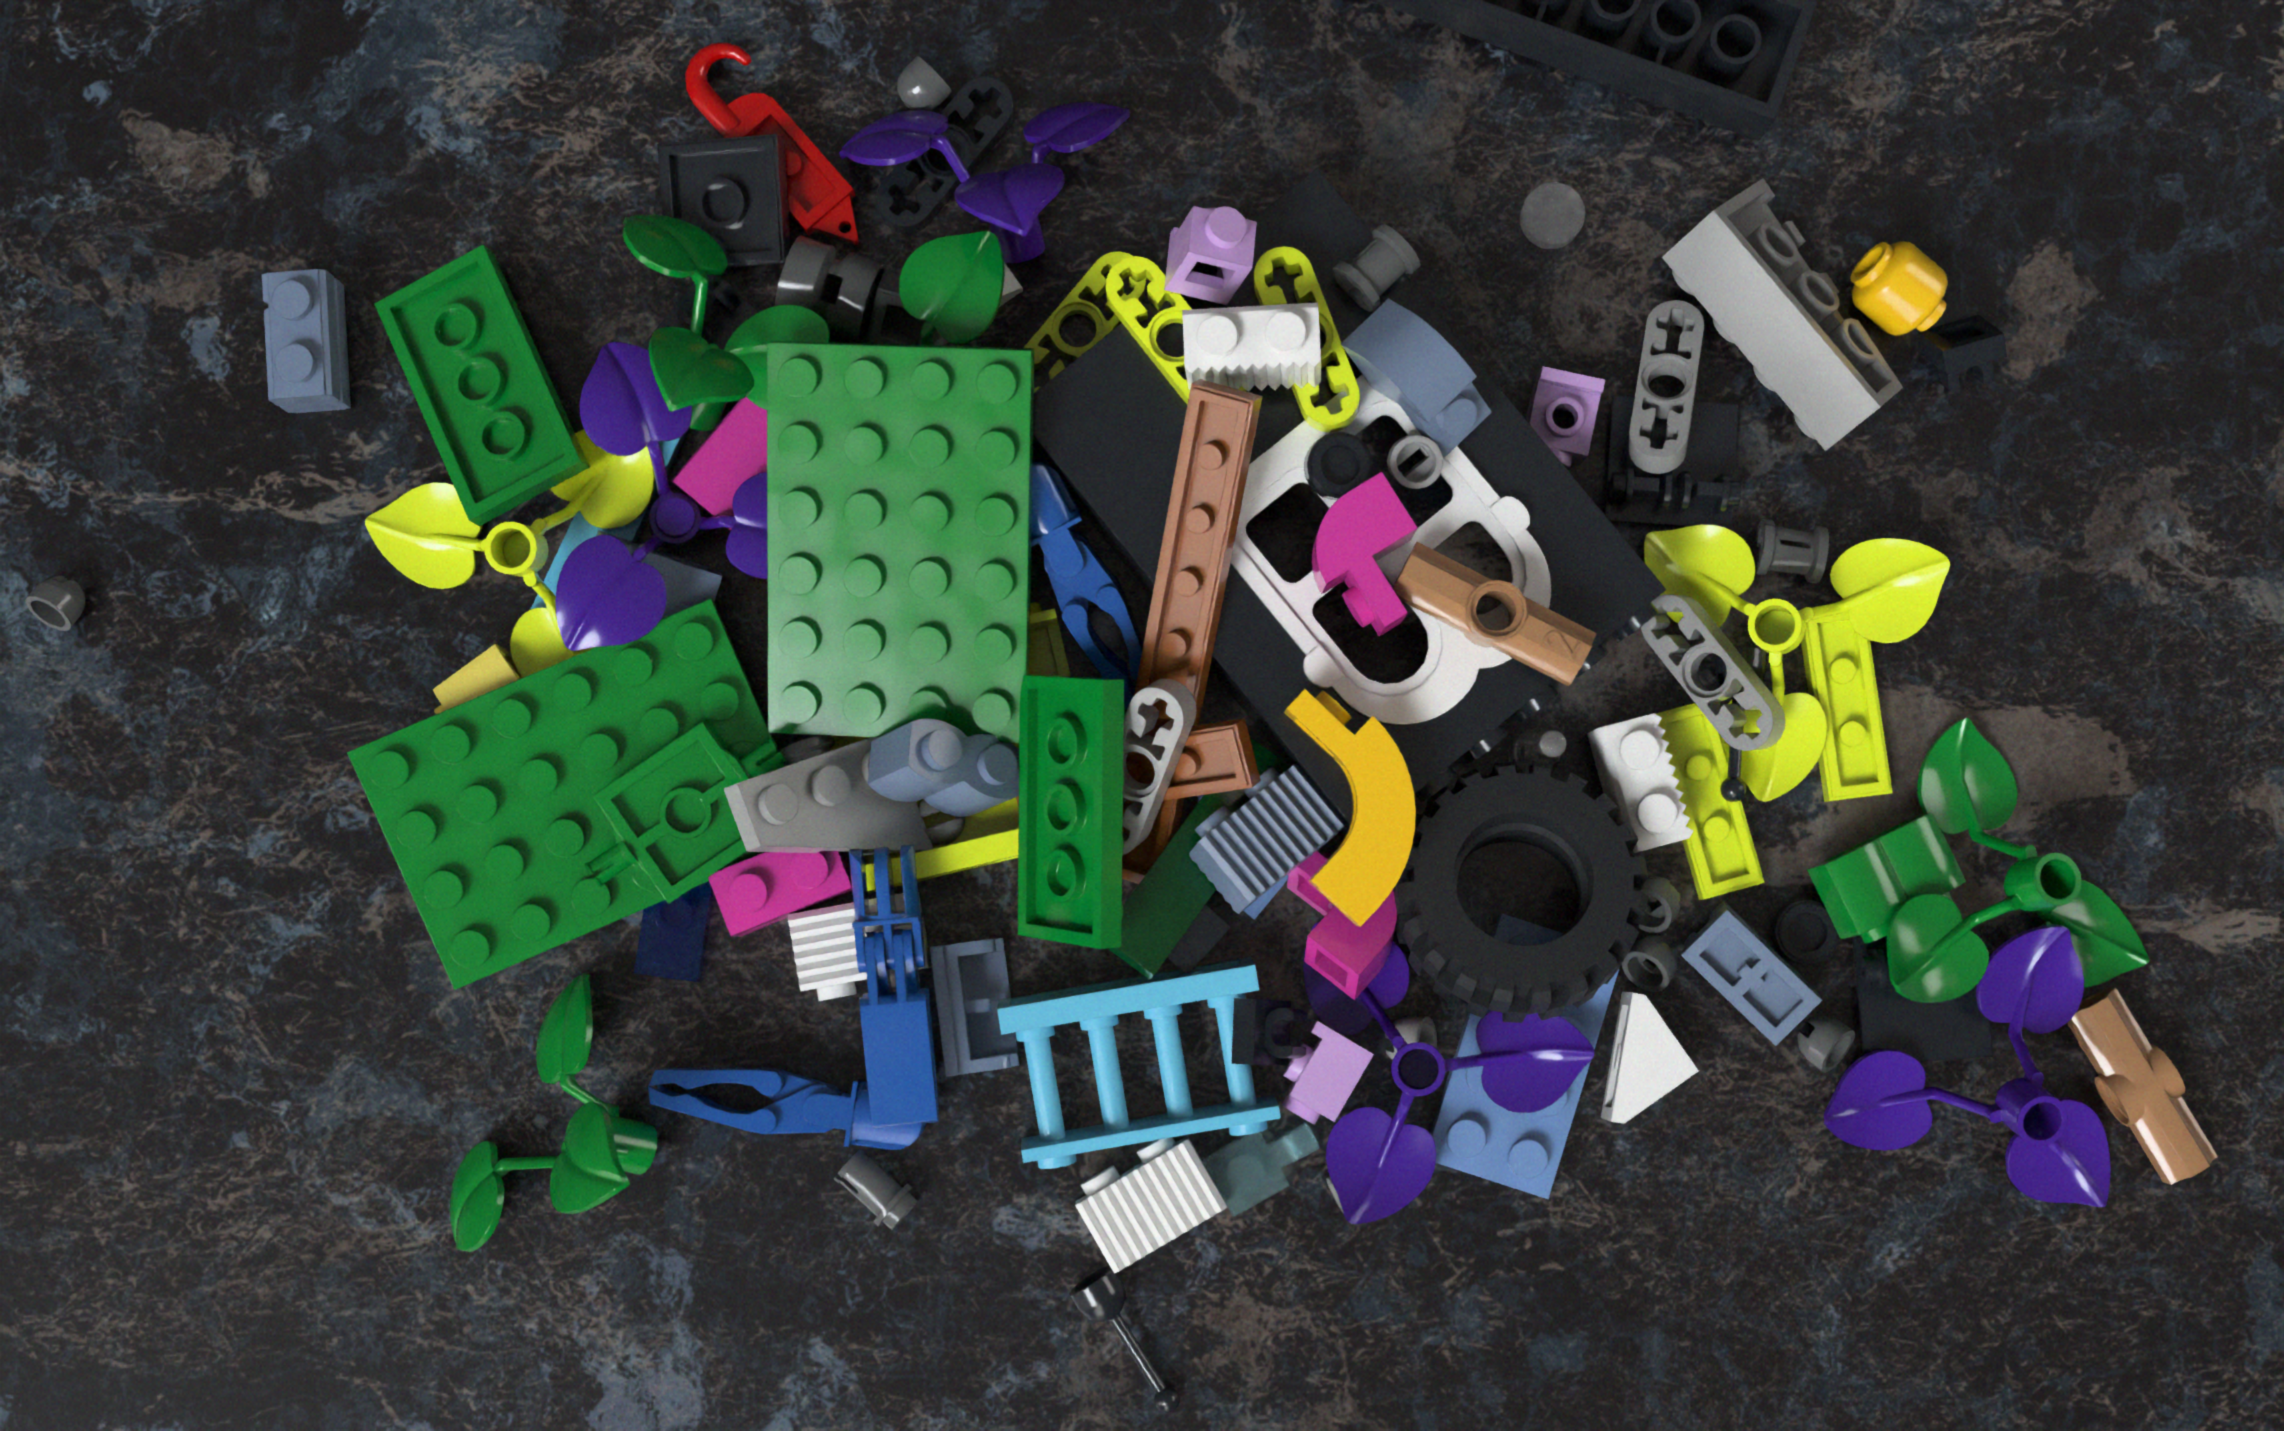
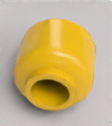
[1850,241,1948,336]

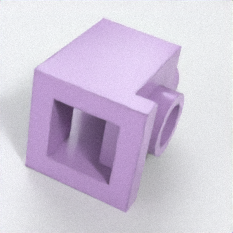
[1164,206,1257,305]
[1526,366,1605,470]
[1281,1020,1374,1125]

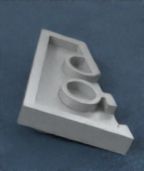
[724,737,934,855]

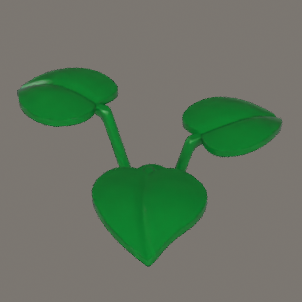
[622,214,842,431]
[724,231,1005,410]
[1887,718,2150,1003]
[450,973,657,1252]

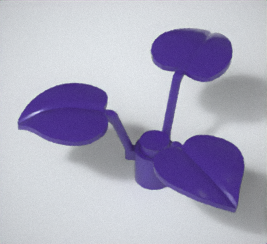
[839,102,1130,263]
[555,342,768,651]
[1303,922,1594,1224]
[1824,924,2111,1207]

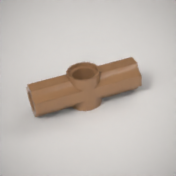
[1393,542,1597,686]
[2067,987,2218,1184]

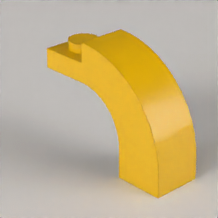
[1284,689,1416,927]

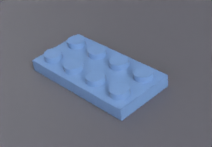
[1430,913,1619,1199]

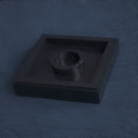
[657,134,791,268]

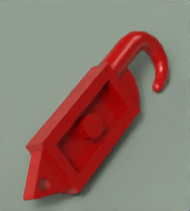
[685,42,859,245]

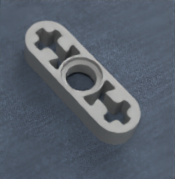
[1629,300,1704,474]
[1641,595,1785,751]
[1122,679,1196,855]

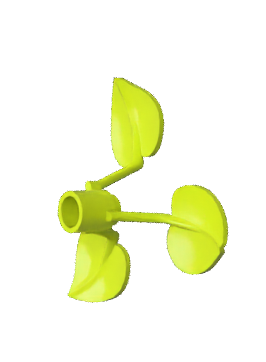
[365,429,655,678]
[1644,524,1950,802]

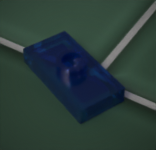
[634,881,714,982]

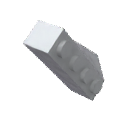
[1662,178,1903,451]

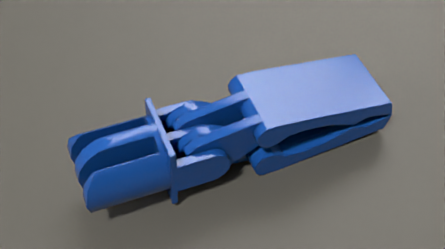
[1031,457,1144,709]
[849,844,940,1128]
[648,1068,926,1150]

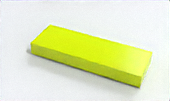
[1801,610,1893,802]
[1656,703,1765,900]

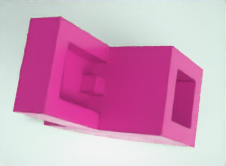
[1312,472,1417,636]
[1287,851,1397,1000]

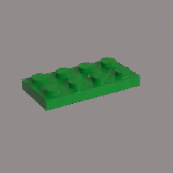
[374,244,590,526]
[1018,674,1125,949]

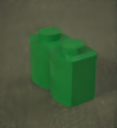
[1807,812,1966,944]

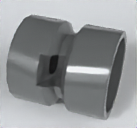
[775,235,887,342]

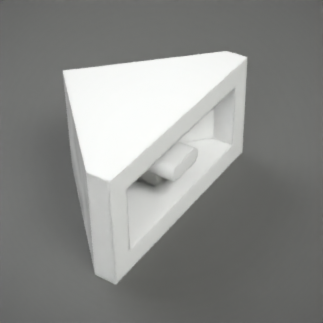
[1601,992,1699,1124]

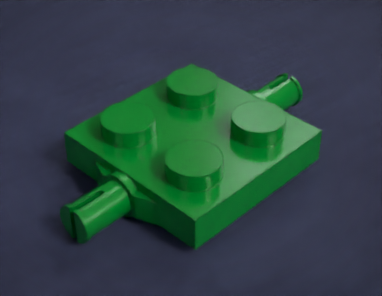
[585,720,787,904]

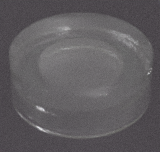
[1520,182,1585,249]

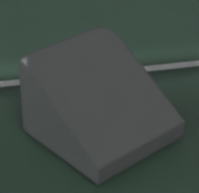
[866,271,925,345]

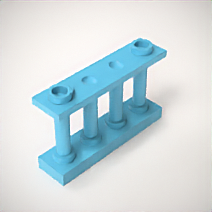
[997,957,1281,1169]

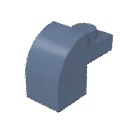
[1341,298,1492,457]

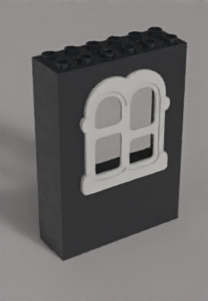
[1033,168,1666,836]

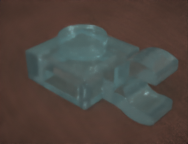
[1202,1122,1320,1217]

